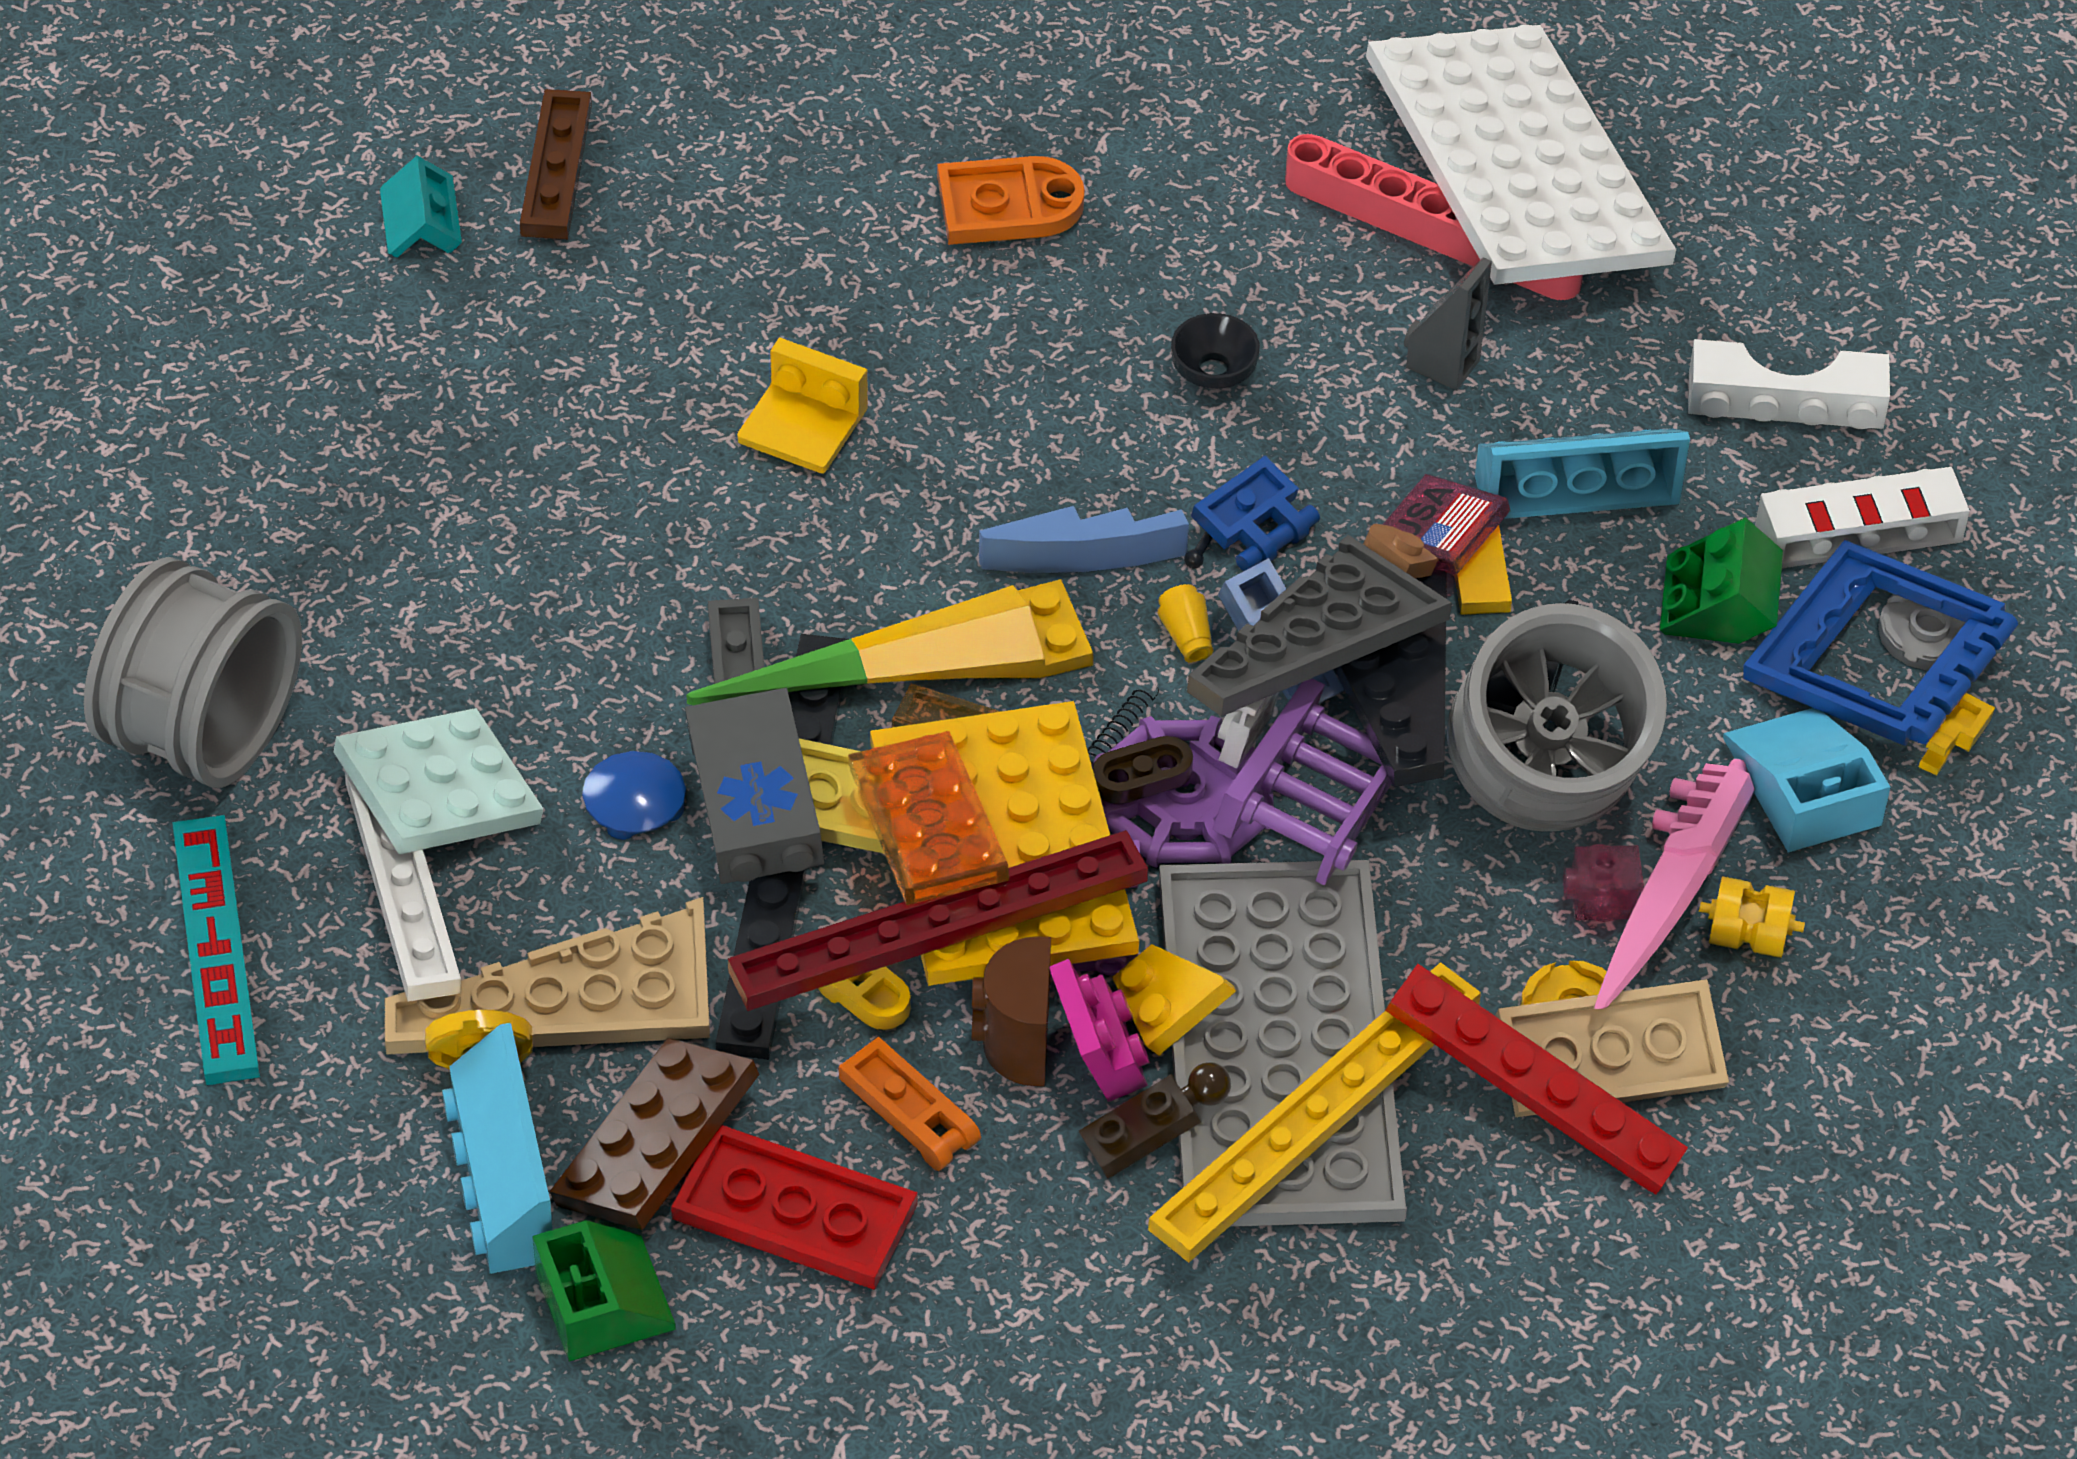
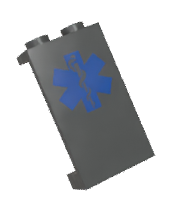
[685,687,824,884]

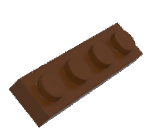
[520,89,592,240]

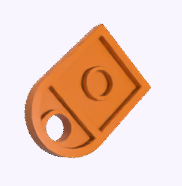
[937,156,1085,245]

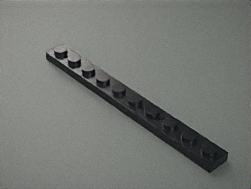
[716,634,849,1060]

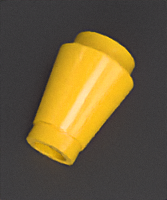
[1157,584,1214,663]

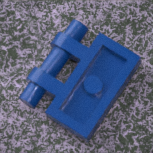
[1191,456,1320,571]

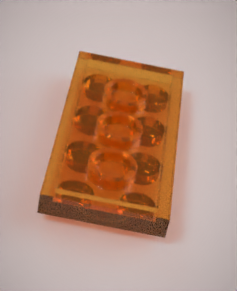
[848,731,1009,905]

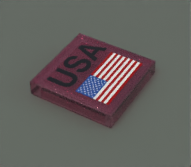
[1382,474,1511,575]

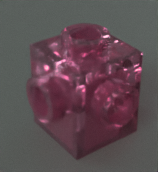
[1563,844,1644,922]

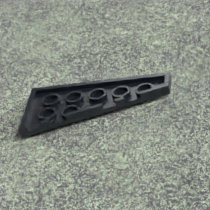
[1334,565,1447,787]

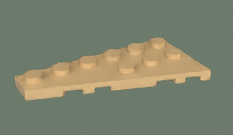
[385,897,710,1054]

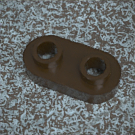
[1093,736,1193,804]

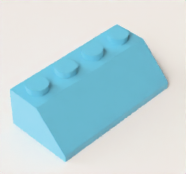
[1475,428,1690,520]
[442,1023,553,1274]

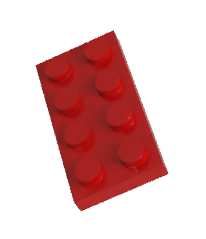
[671,1125,918,1290]

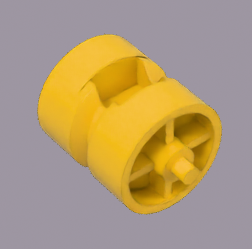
[1699,876,1805,958]

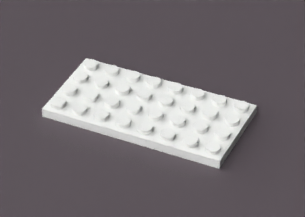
[1366,25,1676,285]

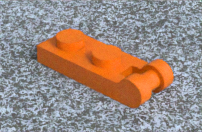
[839,1036,981,1171]

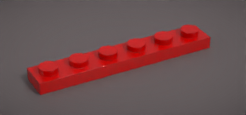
[1385,963,1688,1195]

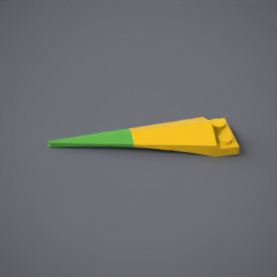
[686,579,1093,705]

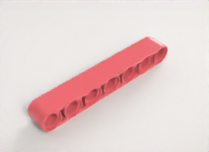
[1285,134,1583,300]

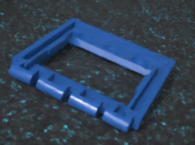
[1743,540,2018,746]

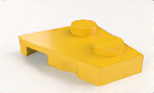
[1112,944,1236,1056]

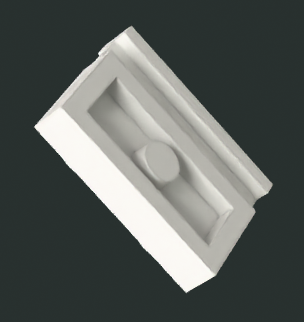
[1218,692,1279,768]

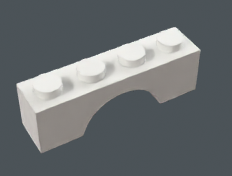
[1688,339,1890,429]

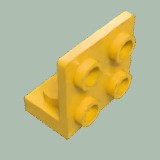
[737,337,868,473]

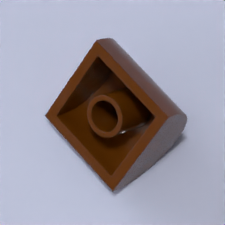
[971,936,1051,1087]

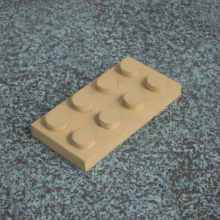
[1495,979,1729,1117]

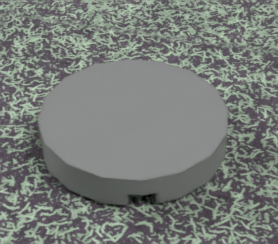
[1878,594,1965,671]

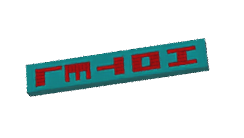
[172,815,260,1085]

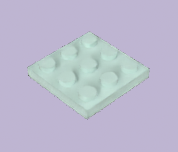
[333,708,543,854]

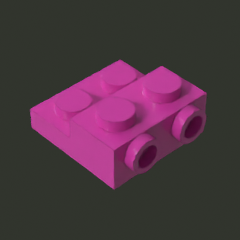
[1049,959,1150,1102]

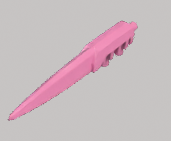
[1594,759,1755,1009]

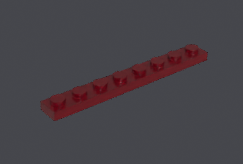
[728,830,1148,1011]

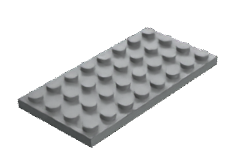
[1159,860,1406,1226]

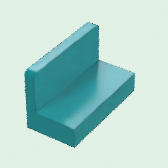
[380,155,462,258]

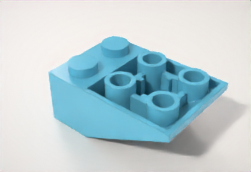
[1723,708,1890,853]

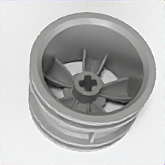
[84,557,302,788]
[1447,603,1667,831]

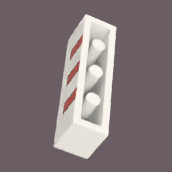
[1755,467,1970,568]

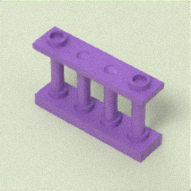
[1212,679,1392,886]

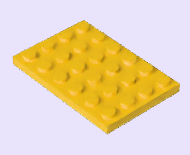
[870,701,1139,986]

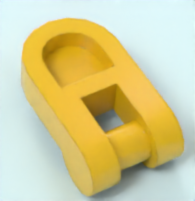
[818,966,911,1030]

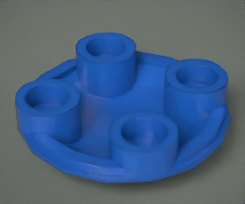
[582,751,686,840]

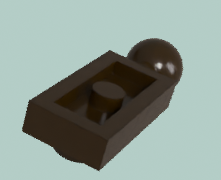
[1079,1062,1231,1179]

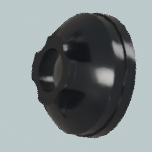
[1171,313,1260,389]

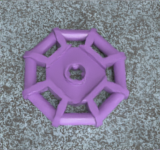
[1092,716,1274,868]

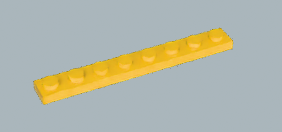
[1148,962,1481,1263]

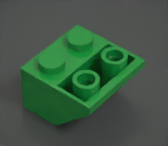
[1660,517,1783,644]
[532,1220,676,1362]

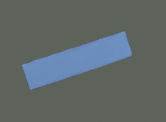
[979,506,1189,573]

